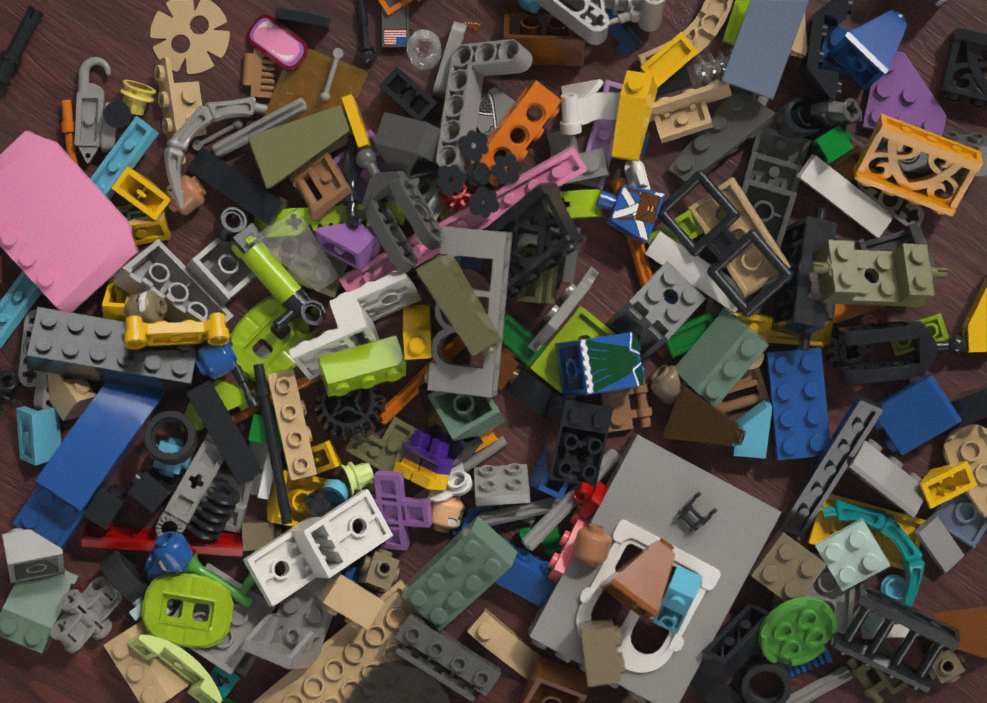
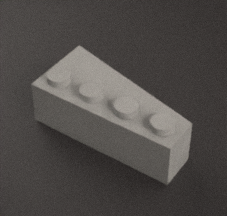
[113,239,234,344]

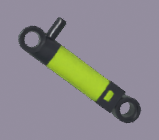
[213,207,326,334]

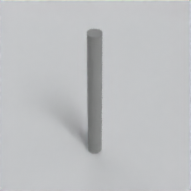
[414,436,508,498]

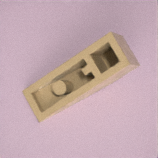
[467,607,541,680]

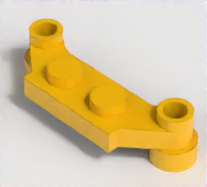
[123,313,230,349]

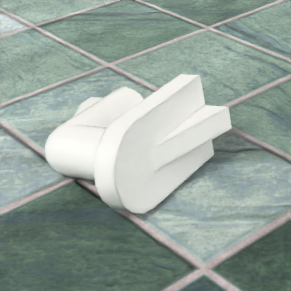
[624,160,650,190]

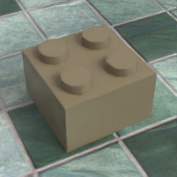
[749,530,827,602]
[579,618,626,687]

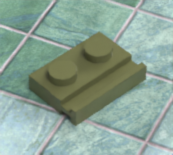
[518,247,560,304]

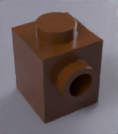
[498,347,520,390]

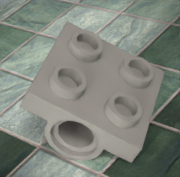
[474,463,530,507]

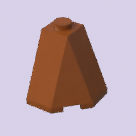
[925,606,987,659]

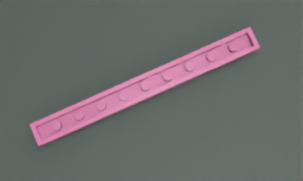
[339,145,587,292]

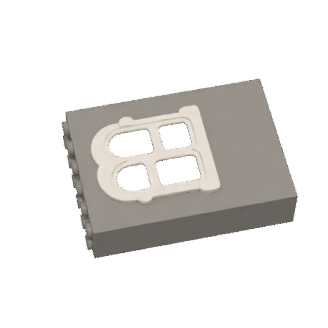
[528,433,781,703]

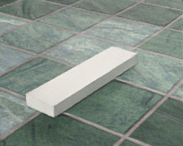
[797,154,894,238]
[645,231,746,313]

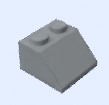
[186,238,256,306]
[2,528,65,583]

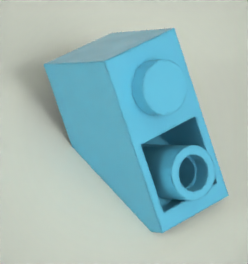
[653,566,703,634]

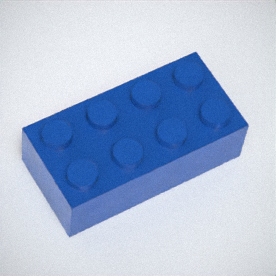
[764,347,830,460]

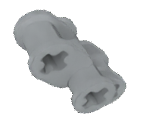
[50,576,122,653]

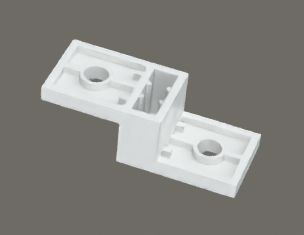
[289,271,422,380]
[243,489,393,606]

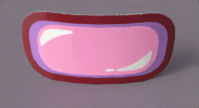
[247,14,308,70]

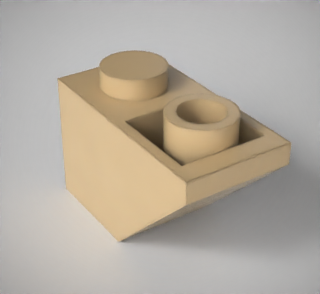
[47,373,96,421]

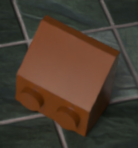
[520,656,588,703]

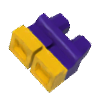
[393,430,454,490]

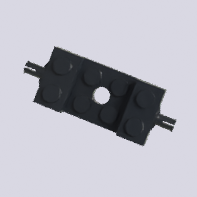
[771,208,838,351]

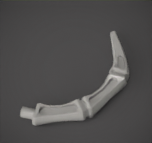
[164,96,268,208]

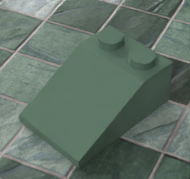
[0,569,79,654]

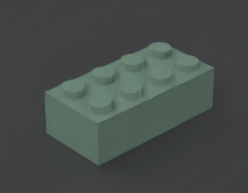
[401,516,517,631]

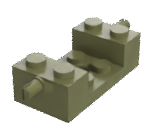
[809,240,948,307]

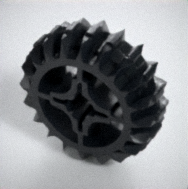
[314,385,386,441]

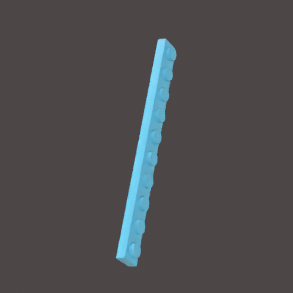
[0,116,159,348]

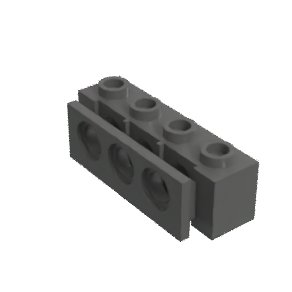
[395,611,501,702]

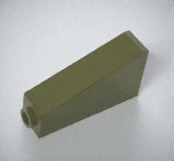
[248,105,351,191]
[416,255,502,357]

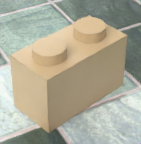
[317,573,385,630]

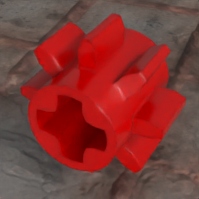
[438,179,471,212]

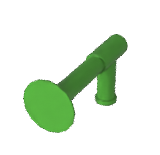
[183,553,256,609]

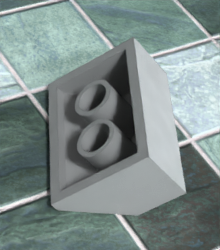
[847,439,925,518]

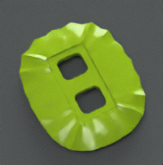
[230,295,316,384]
[141,572,234,648]

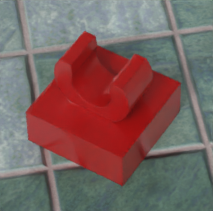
[572,482,608,519]

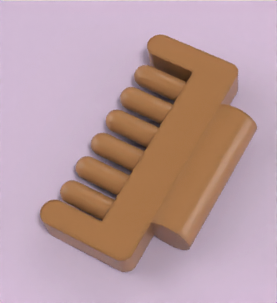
[242,47,276,99]

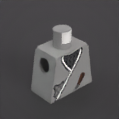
[476,87,529,137]

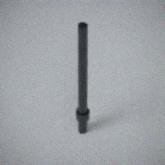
[253,364,293,525]

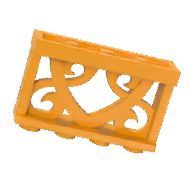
[854,114,983,216]

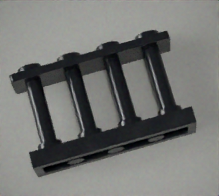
[832,583,961,693]

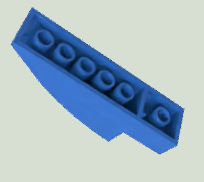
[12,383,168,551]

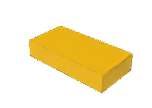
[640,32,699,87]
[341,94,373,150]

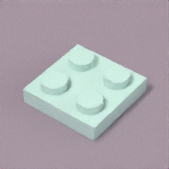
[815,518,890,591]

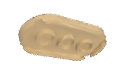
[943,424,987,519]

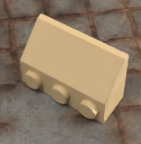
[104,620,192,703]

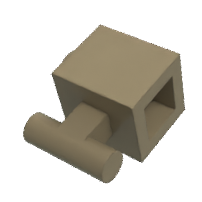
[242,520,283,568]

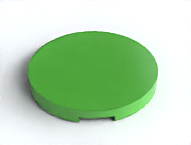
[758,597,837,666]

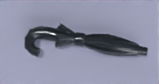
[342,135,366,226]

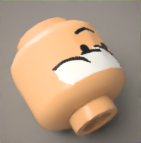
[431,496,465,533]

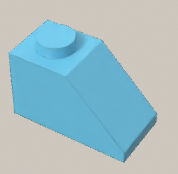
[731,399,772,459]

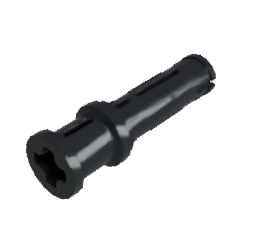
[0,6,44,86]

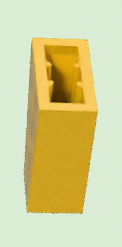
[403,304,433,360]

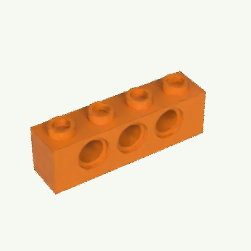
[471,80,562,188]

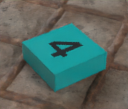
[209,666,241,698]

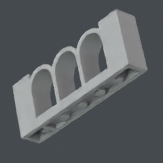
[425,226,512,397]

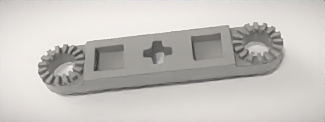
[155,433,224,537]

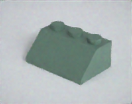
[675,307,768,408]

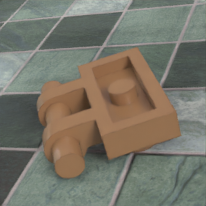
[601,376,653,432]

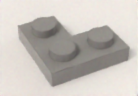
[547,131,610,187]

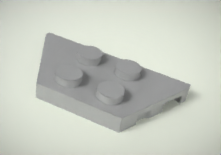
[527,267,599,353]

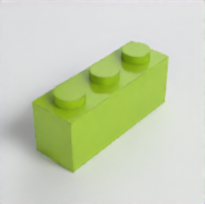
[318,336,406,397]

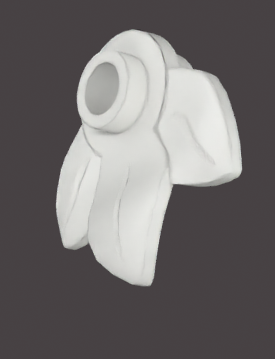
[427,463,473,502]

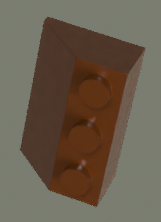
[503,5,585,66]

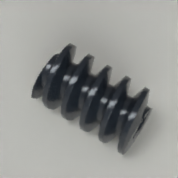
[187,481,241,541]

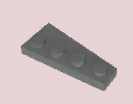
[668,87,776,182]

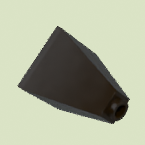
[662,386,746,447]

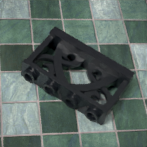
[938,27,987,108]
[480,183,584,299]

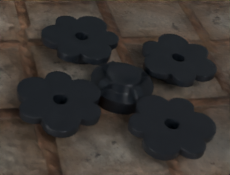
[435,130,522,218]

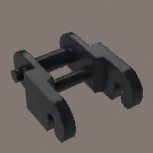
[676,491,718,532]

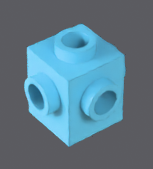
[151,437,192,477]

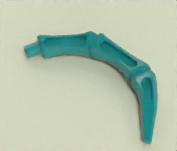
[822,500,925,607]

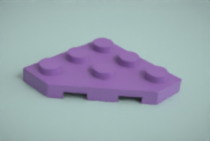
[861,51,946,133]

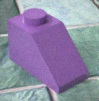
[316,223,381,271]

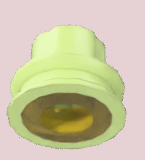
[339,462,375,498]

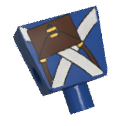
[596,185,665,244]

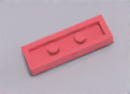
[547,508,593,582]

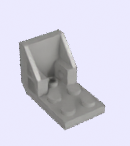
[242,578,333,669]

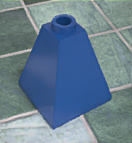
[827,10,907,91]

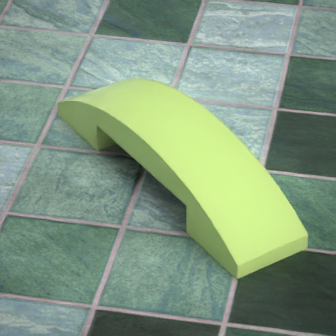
[126,634,222,703]

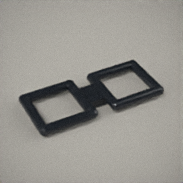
[657,170,793,317]

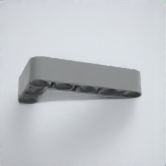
[436,39,533,173]

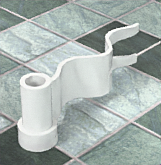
[560,92,621,135]

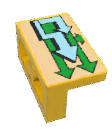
[116,204,171,245]

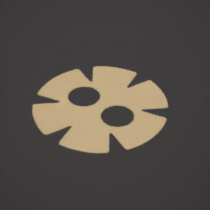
[150,0,230,74]

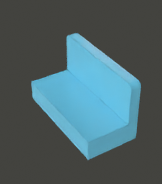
[16,406,61,466]

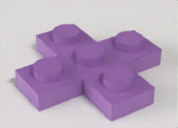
[354,471,432,550]

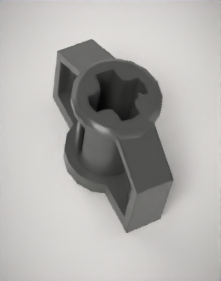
[810,98,862,127]

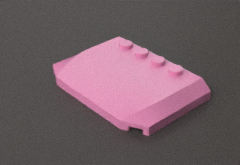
[0,131,138,313]

